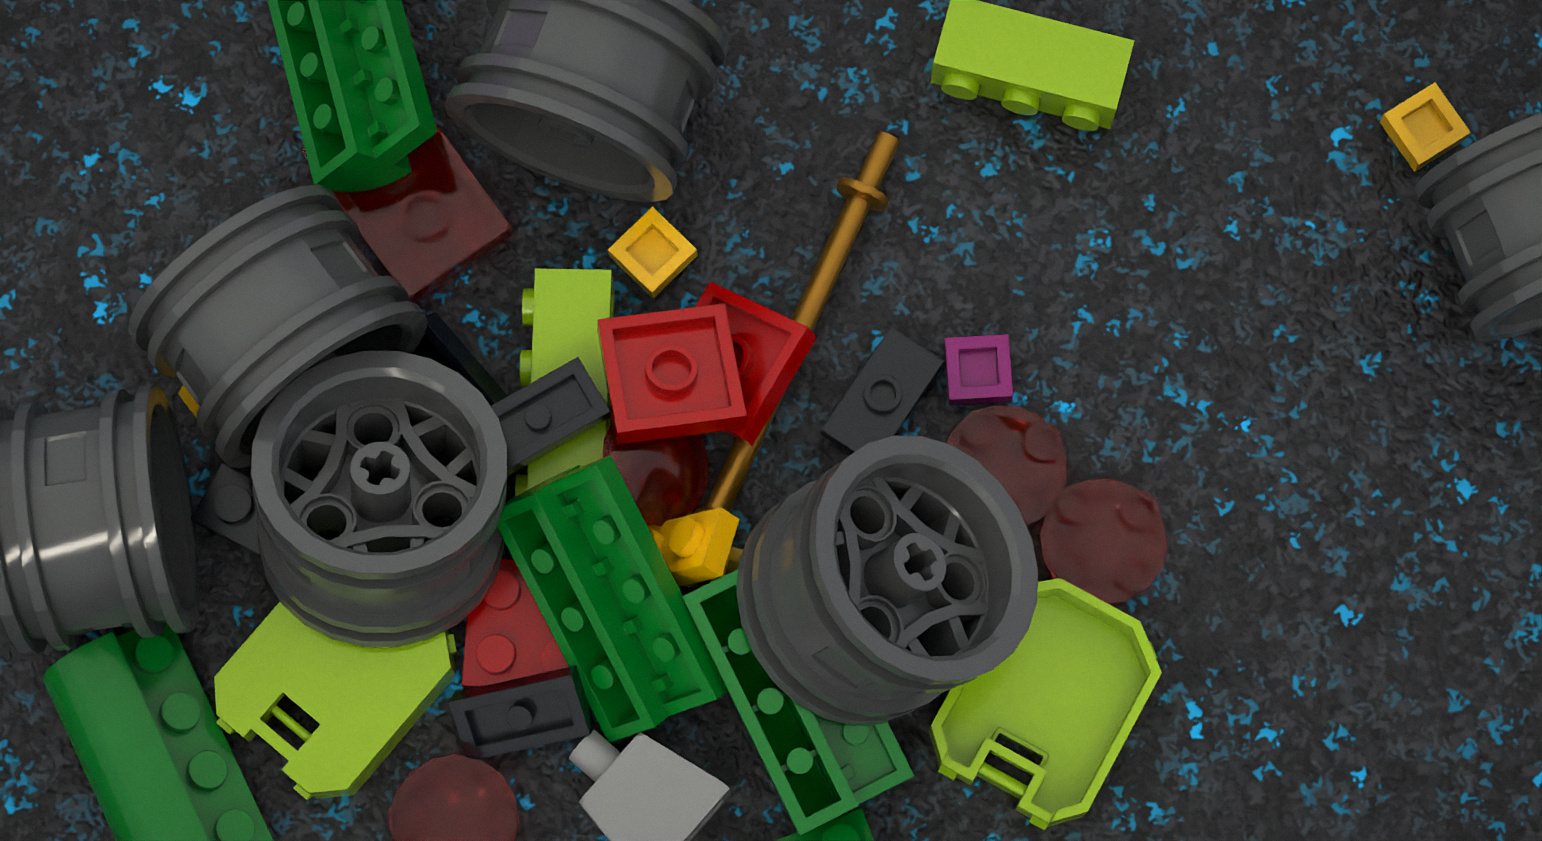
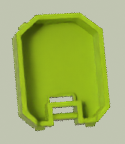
[929,578,1162,831]
[214,602,457,800]

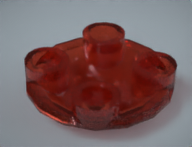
[946,405,1067,526]
[603,418,708,526]
[1040,478,1167,603]
[387,754,520,841]

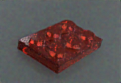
[301,123,514,303]

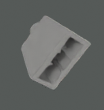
[569,729,731,841]

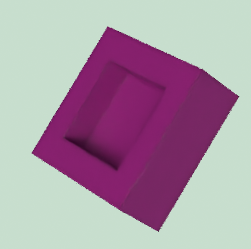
[944,334,1013,405]

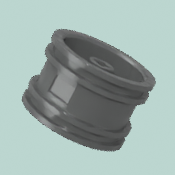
[444,0,728,202]
[1414,112,1542,342]
[129,185,428,468]
[251,351,507,647]
[0,384,200,656]
[736,436,1038,726]

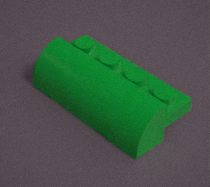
[267,0,438,192]
[497,455,727,742]
[682,569,914,836]
[42,622,273,841]

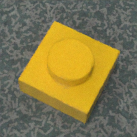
[1379,82,1471,172]
[608,206,698,299]

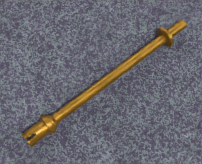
[679,131,900,593]

